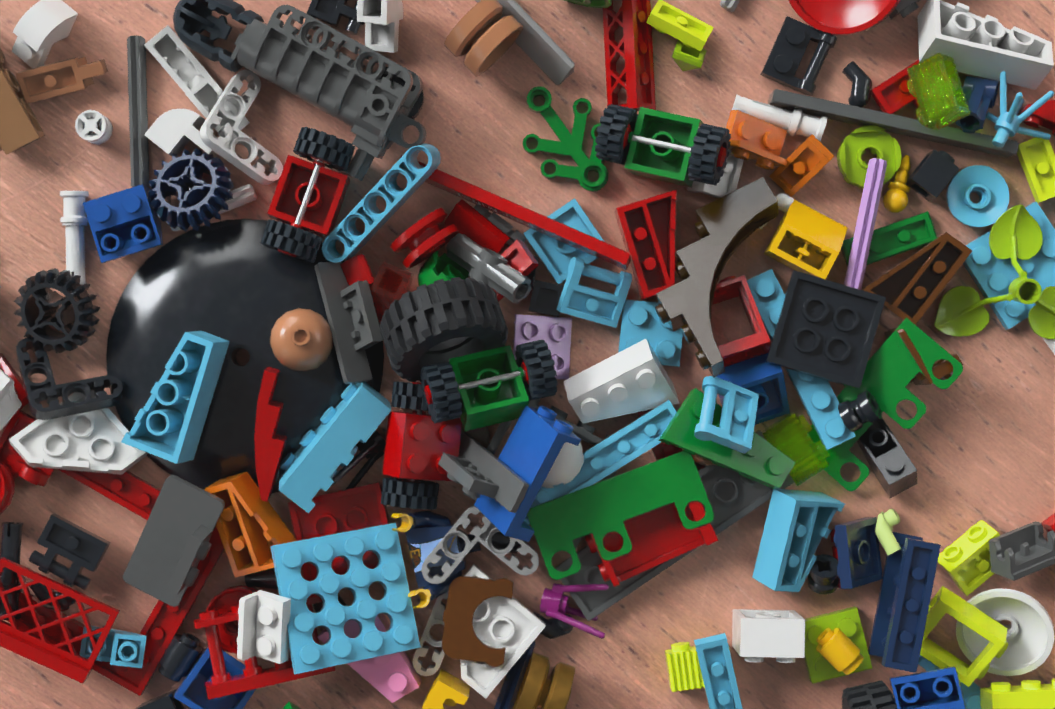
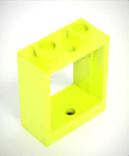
[920,586,1008,687]

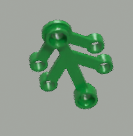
[523,86,608,192]

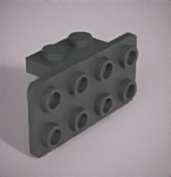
[123,475,225,607]

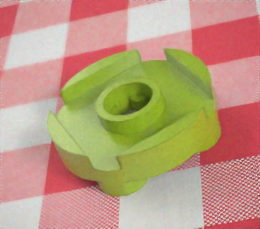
[837,125,902,188]

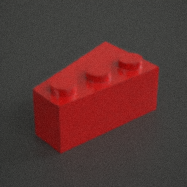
[614,189,677,300]

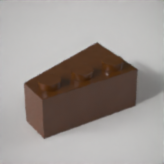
[862,232,972,325]

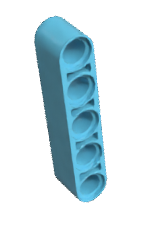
[322,144,441,263]

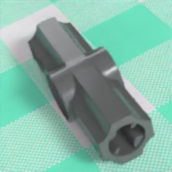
[446,233,531,304]

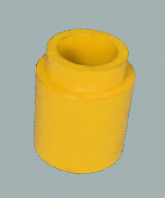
[816,628,864,675]

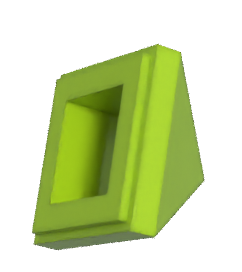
[672,40,707,71]

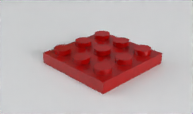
[288,482,390,581]

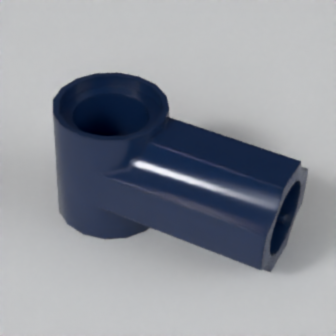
[956,76,999,133]

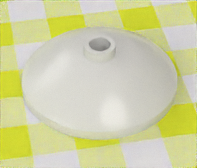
[956,588,1054,676]

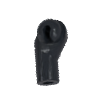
[29,583,76,611]

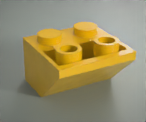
[763,199,848,279]

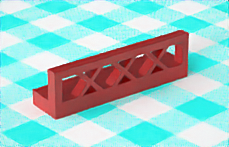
[602,0,656,111]

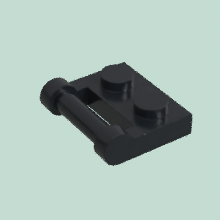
[760,16,837,96]

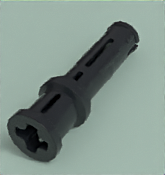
[0,522,23,620]

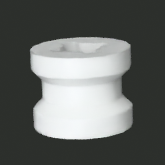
[75,110,113,145]

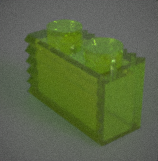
[907,53,971,130]
[762,411,830,486]

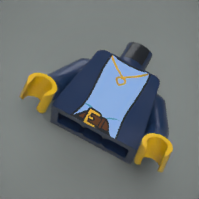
[391,511,481,609]

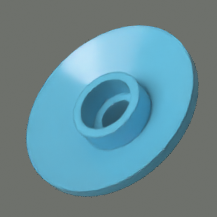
[946,165,1010,227]

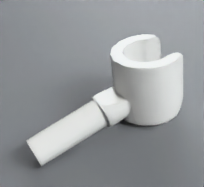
[759,193,794,230]

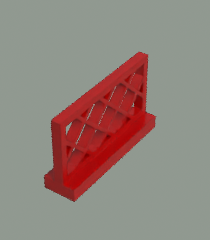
[0,557,120,684]

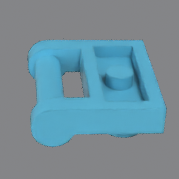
[556,257,632,328]
[694,376,759,454]

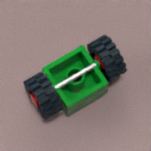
[595,104,731,188]
[420,339,558,432]

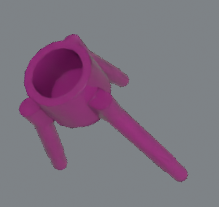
[540,583,609,639]

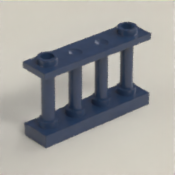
[868,532,941,673]

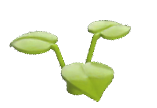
[934,205,1055,339]

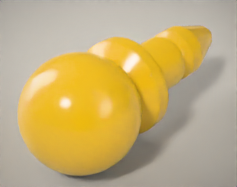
[883,155,911,213]

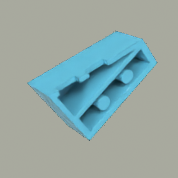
[752,489,845,592]

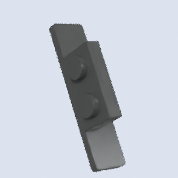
[314,262,383,384]
[438,431,529,513]

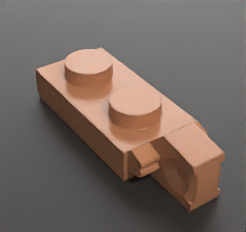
[16,57,108,104]

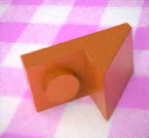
[769,134,834,197]

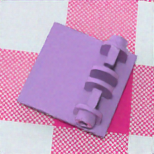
[513,314,572,379]

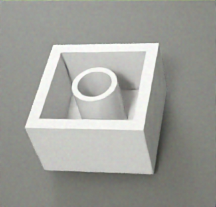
[732,609,805,663]

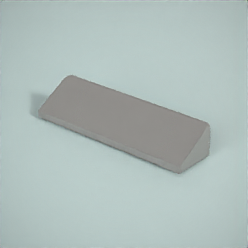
[475,0,575,85]

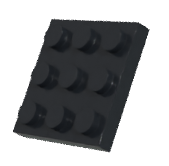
[766,270,886,389]

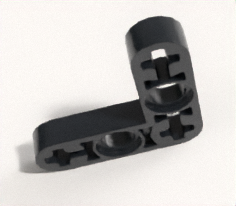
[16,337,123,420]

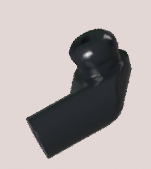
[842,61,872,108]
[533,611,573,639]

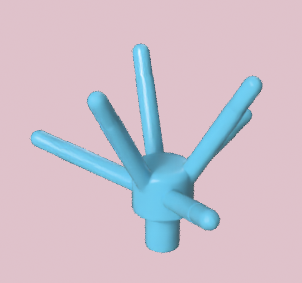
[986,71,1054,148]

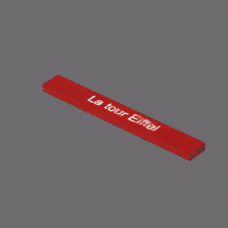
[400,155,631,270]

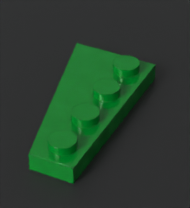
[658,388,795,489]

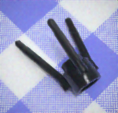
[331,430,386,489]

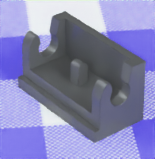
[989,521,1055,581]

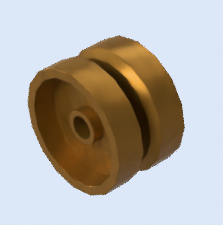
[513,652,575,709]

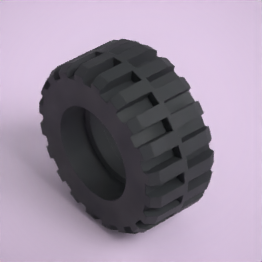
[380,277,508,382]

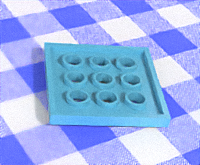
[270,523,421,675]

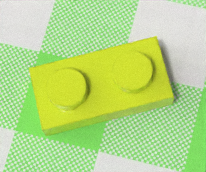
[646,0,714,52]
[1017,137,1055,203]

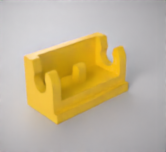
[422,669,471,709]

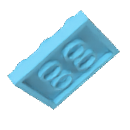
[963,201,1055,330]

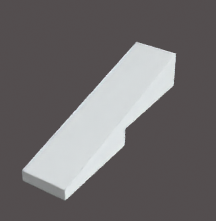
[144,25,250,133]

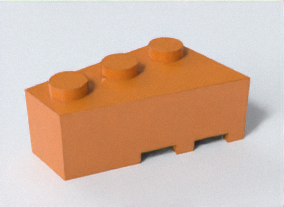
[203,472,297,578]

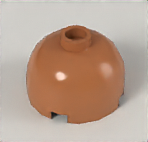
[270,308,333,371]

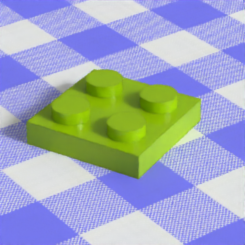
[804,606,873,684]

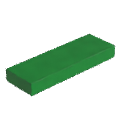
[841,211,937,266]

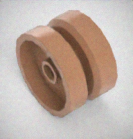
[444,0,523,77]

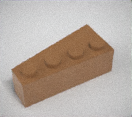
[0,48,45,155]

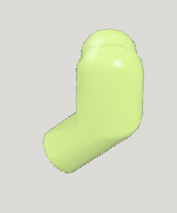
[875,509,901,556]

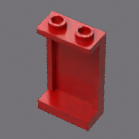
[584,501,719,587]

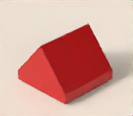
[340,254,375,287]

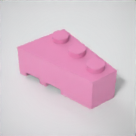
[318,613,422,703]

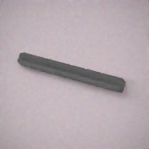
[127,35,150,187]

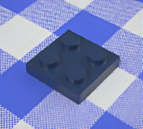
[834,517,883,589]

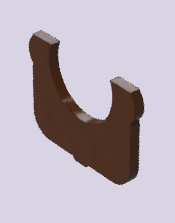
[442,576,514,667]

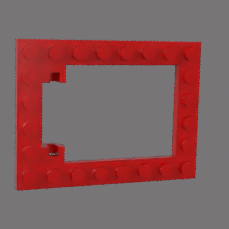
[0,410,225,696]

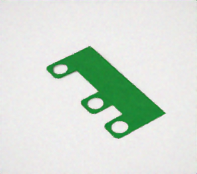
[795,317,963,491]
[527,451,714,580]

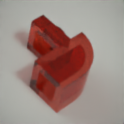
[370,261,414,324]

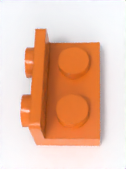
[726,110,788,170]

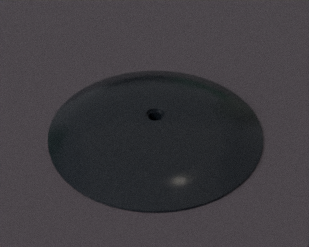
[106,219,384,493]

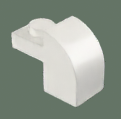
[12,0,78,68]
[357,0,403,53]
[144,109,218,158]

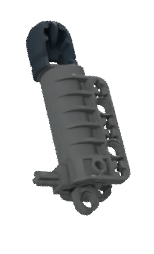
[173,0,426,181]

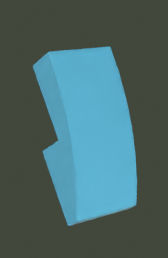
[80,626,147,668]

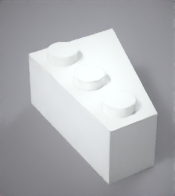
[563,339,680,424]

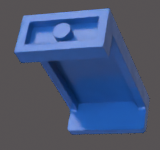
[474,405,581,542]

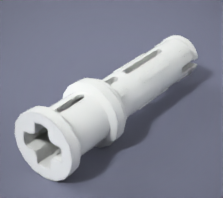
[732,95,828,141]
[60,191,89,285]

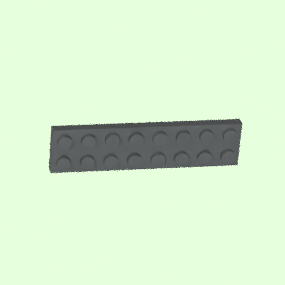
[554,430,795,621]

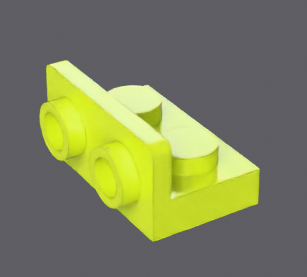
[937,520,1000,596]

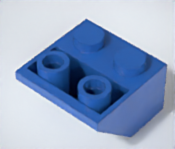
[83,184,163,263]
[890,666,967,709]

